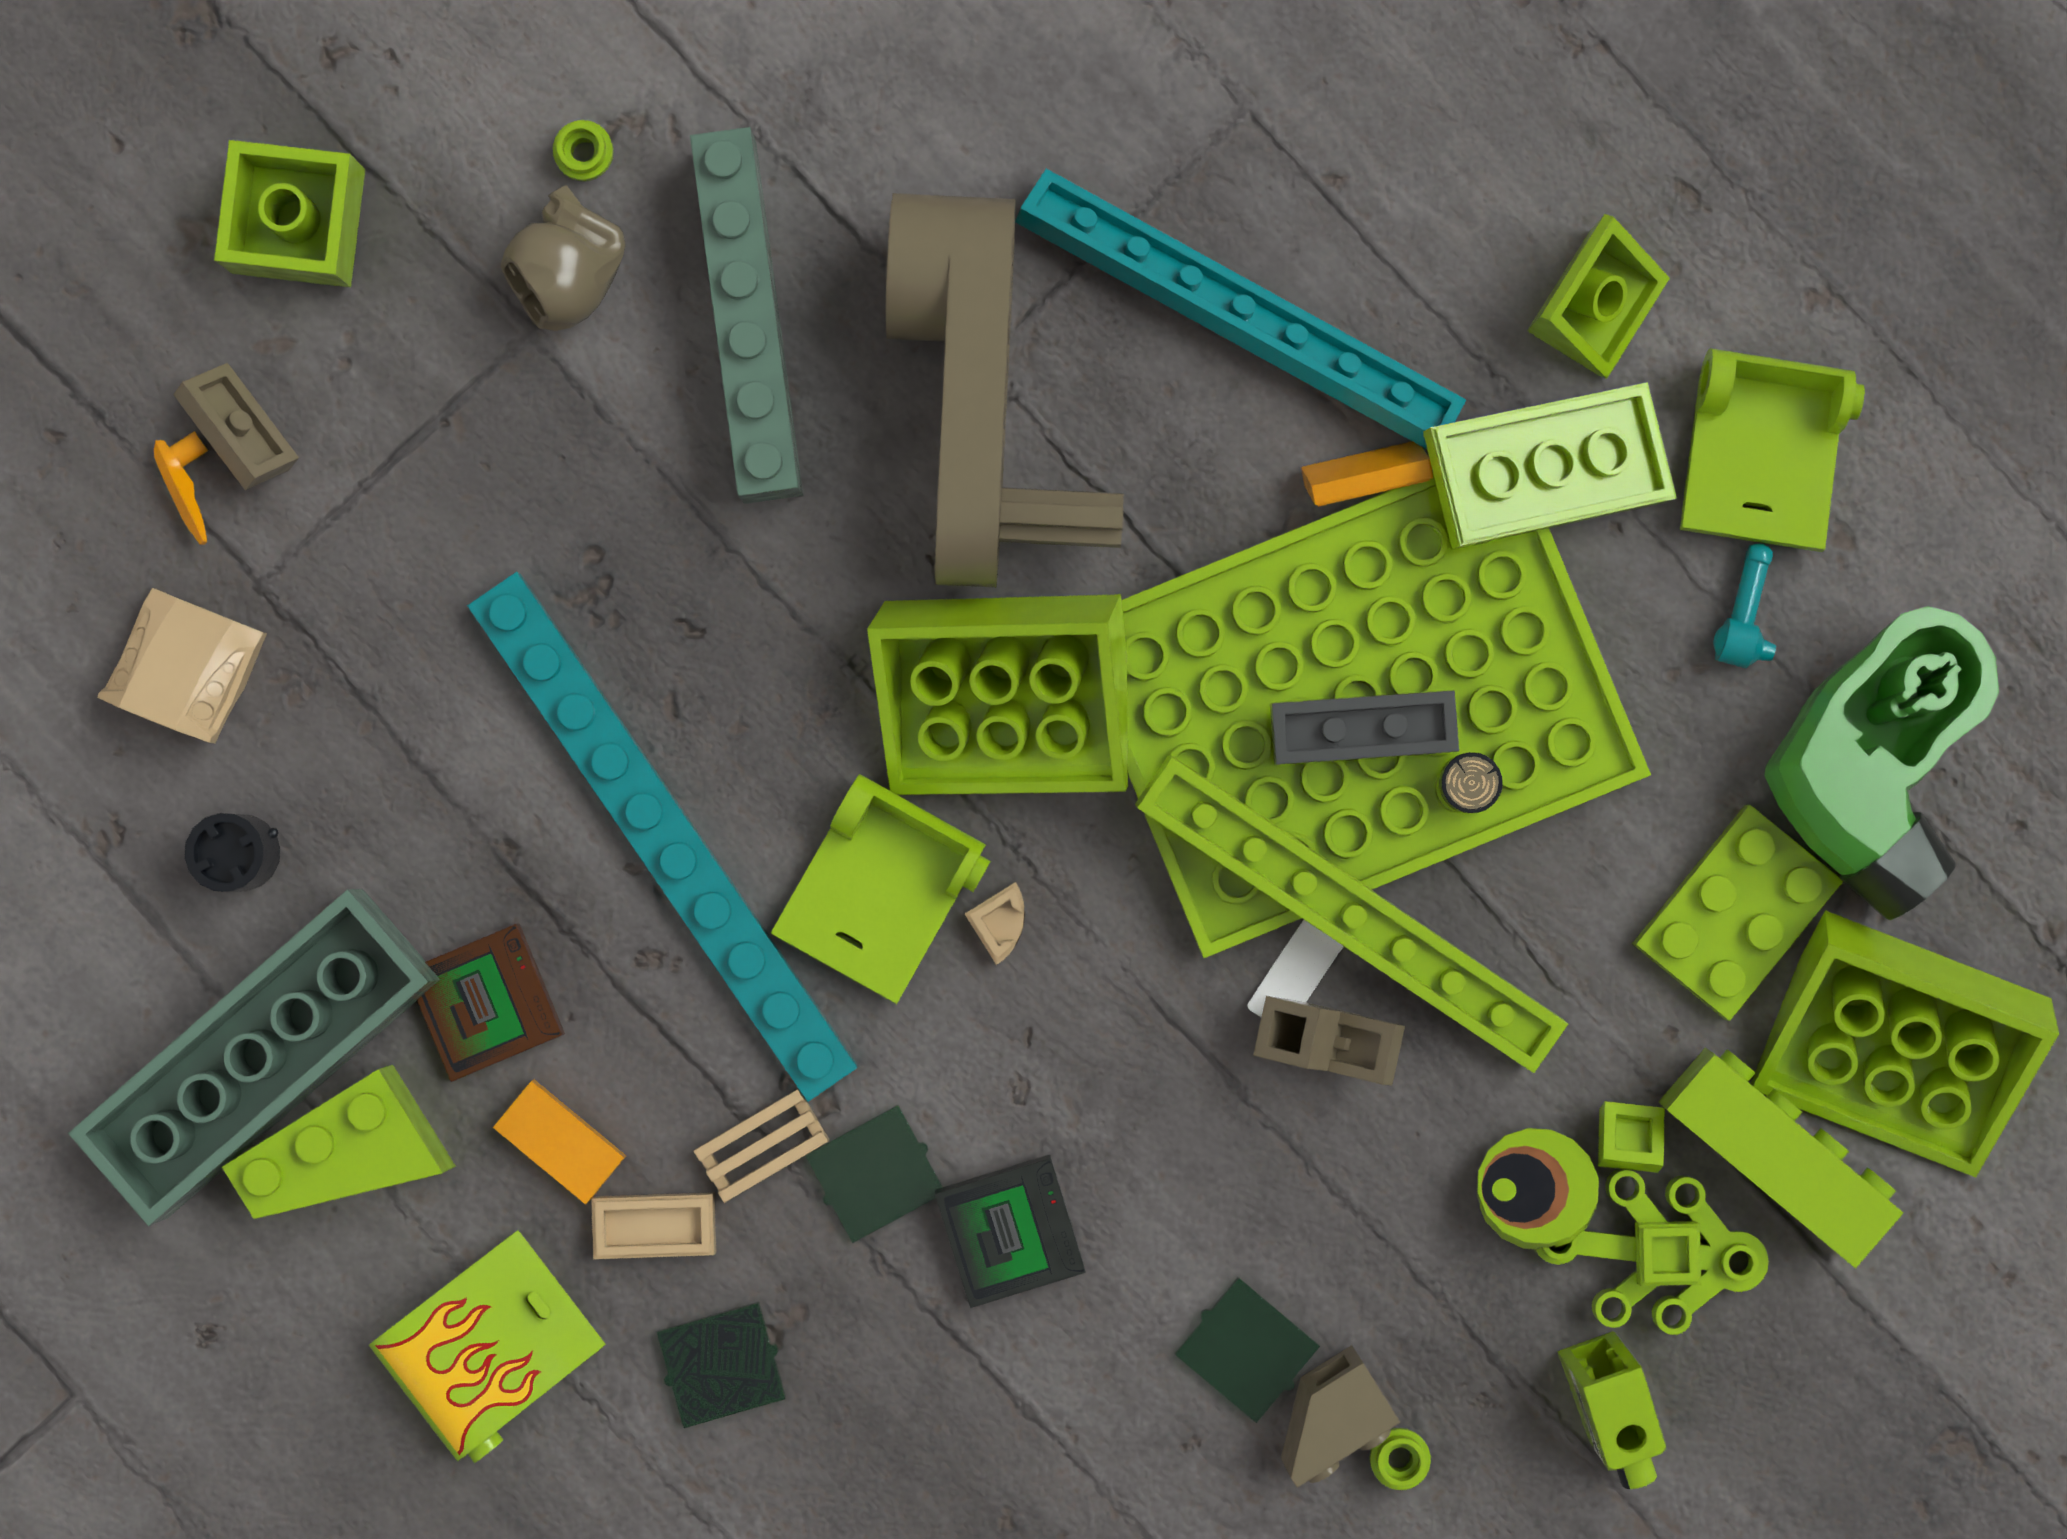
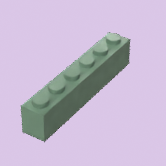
[690,127,803,504]

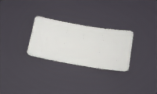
[1247,920,1344,1017]

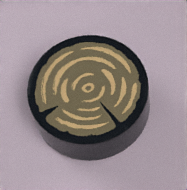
[1439,752,1503,813]

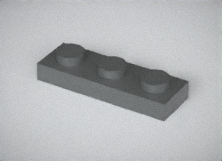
[1270,690,1459,765]

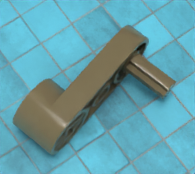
[886,193,1124,588]

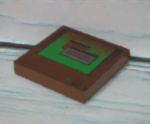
[417,924,565,1082]

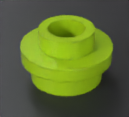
[553,120,614,181]
[1369,1428,1431,1490]

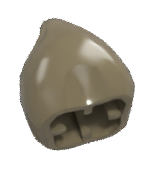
[501,185,626,331]

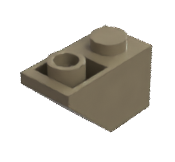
[1281,1345,1400,1488]

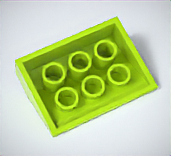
[867,594,1128,795]
[1751,910,2059,1178]

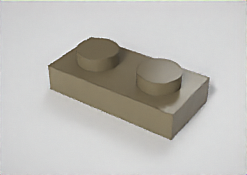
[173,362,299,491]

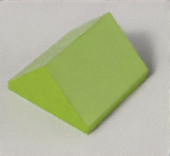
[1527,214,1670,379]

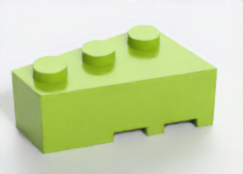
[222,1064,456,1219]

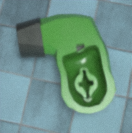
[1764,606,1999,920]

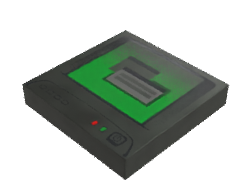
[935,1154,1086,1308]

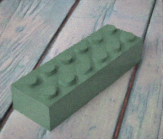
[68,889,440,1226]

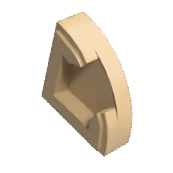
[965,882,1025,965]

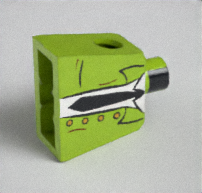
[1557,1331,1666,1489]

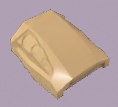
[97,588,267,744]

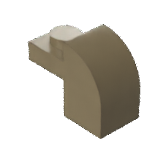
[1253,996,1405,1086]

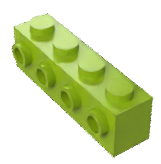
[1659,1047,1904,1269]

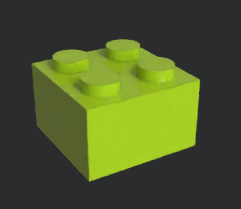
[214,140,365,287]

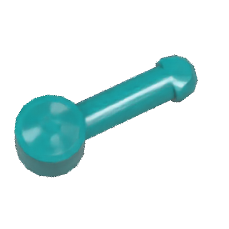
[1713,543,1776,668]

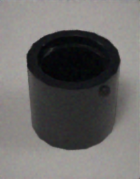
[184,813,280,892]

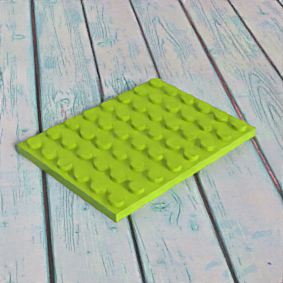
[1121,473,1651,958]

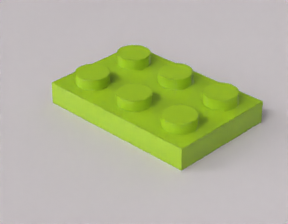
[1632,805,1843,1021]

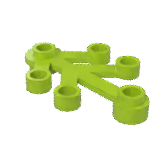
[1533,1169,1769,1335]

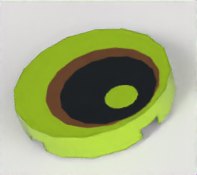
[1477,1128,1599,1250]

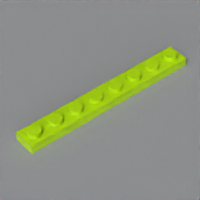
[1135,754,1568,1073]

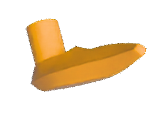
[154,431,208,545]

